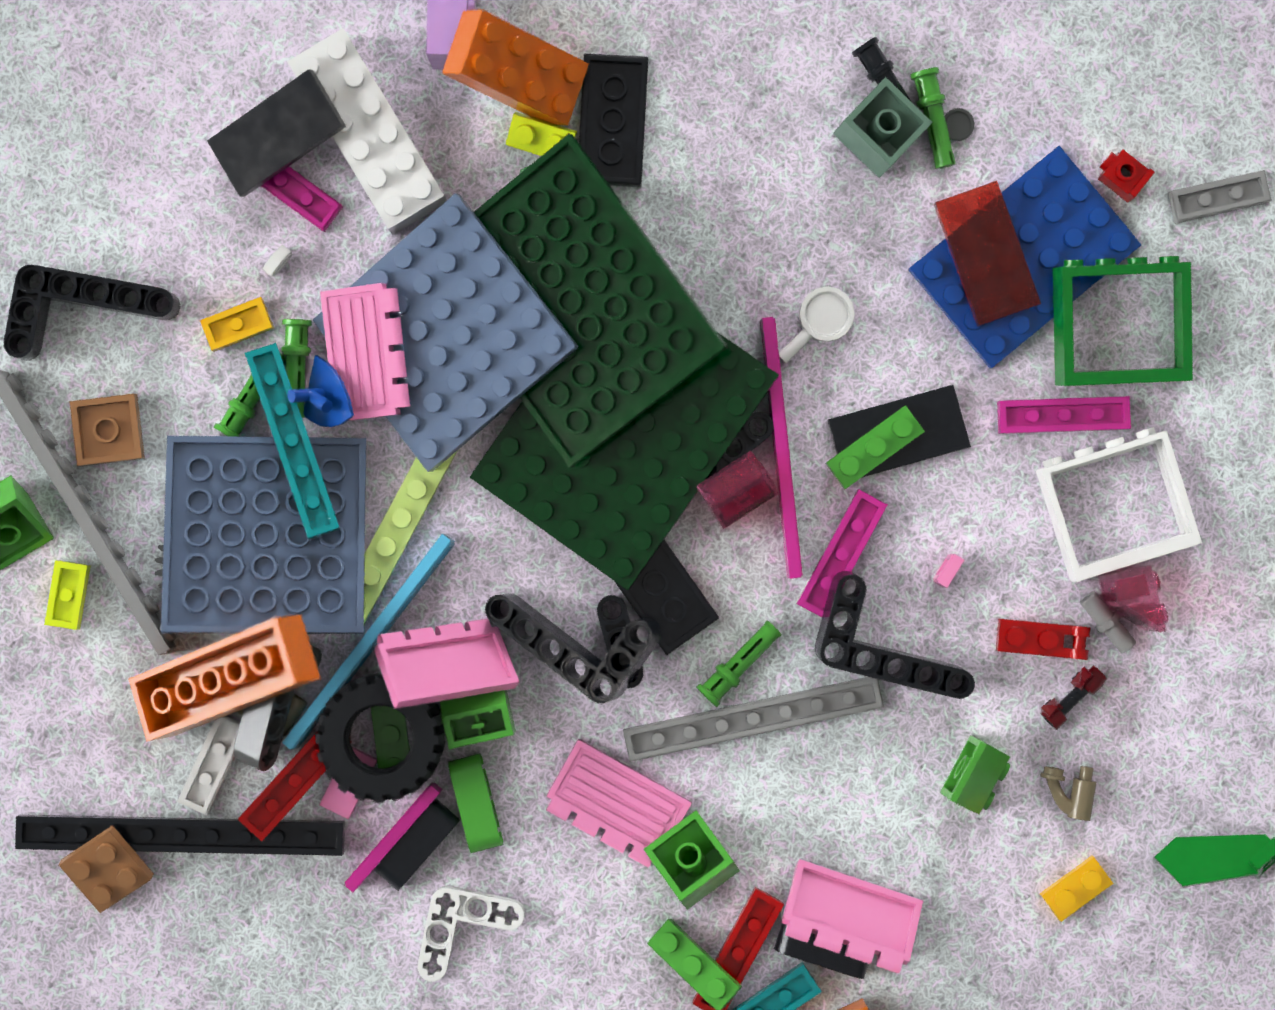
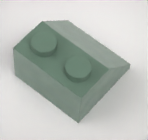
[833,77,933,178]

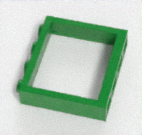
[1053,256,1193,386]

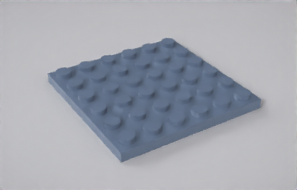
[313,193,579,472]
[161,436,366,634]

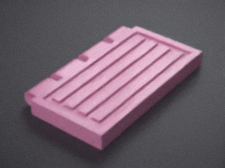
[320,283,410,421]
[374,619,519,709]
[546,738,692,867]
[781,859,923,974]

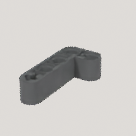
[233,645,322,771]

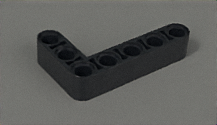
[4,265,180,361]
[814,571,975,699]
[485,593,661,704]

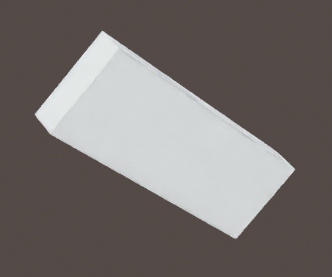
[177,716,240,816]

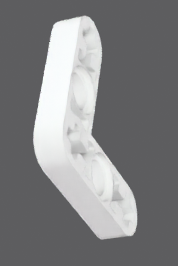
[418,886,525,982]

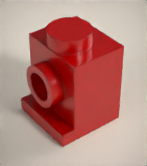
[1097,149,1155,203]

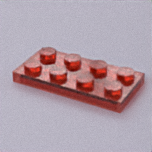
[933,181,1041,327]

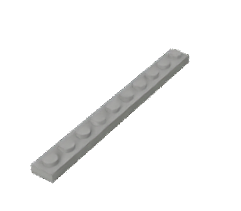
[0,370,176,656]

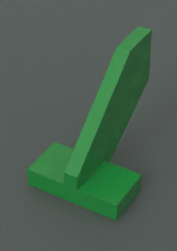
[1154,834,1275,888]

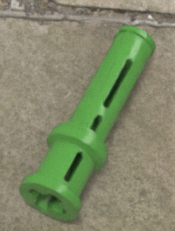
[910,67,956,169]
[281,319,312,418]
[213,354,286,437]
[696,621,782,708]

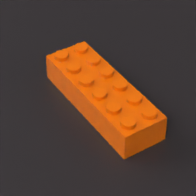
[129,614,321,742]

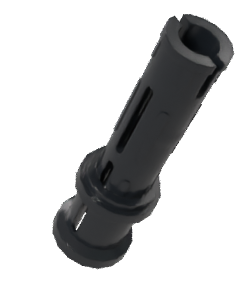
[852,37,912,102]

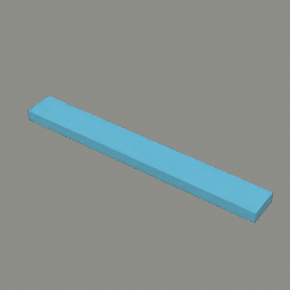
[282,534,455,750]

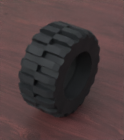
[315,673,445,803]

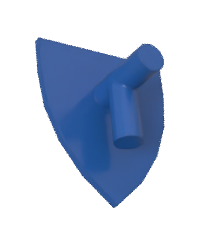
[288,355,354,427]

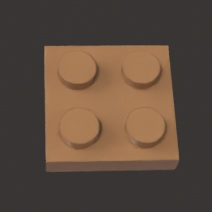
[69,394,145,467]
[59,825,154,913]

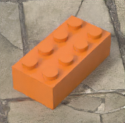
[442,9,589,125]

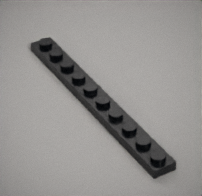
[15,815,345,856]

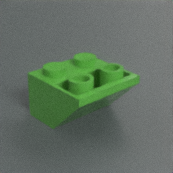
[440,690,516,749]

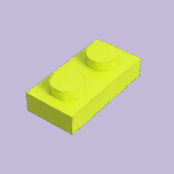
[505,112,577,156]
[44,560,91,630]

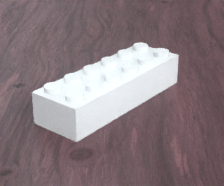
[287,28,447,235]

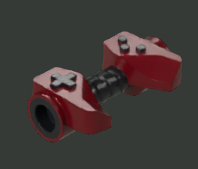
[1041,665,1107,730]

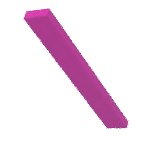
[760,317,803,579]

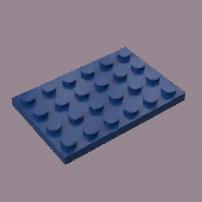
[908,146,1141,369]

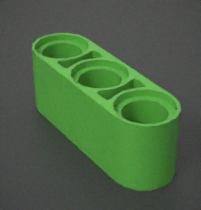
[448,753,503,853]

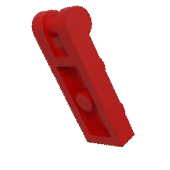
[996,619,1091,660]

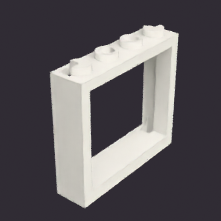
[1035,427,1202,582]

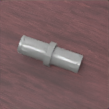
[1080,591,1136,654]

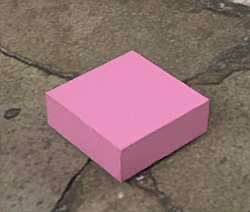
[933,554,964,588]

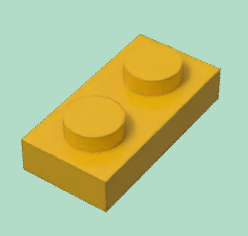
[200,297,274,352]
[1040,856,1114,922]

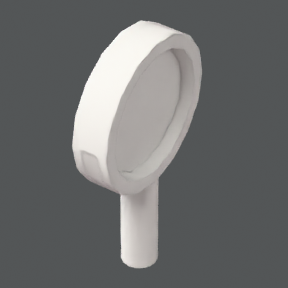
[779,286,855,364]

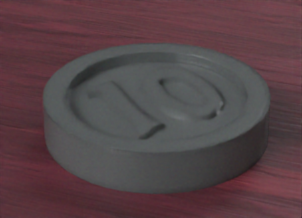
[945,108,974,141]

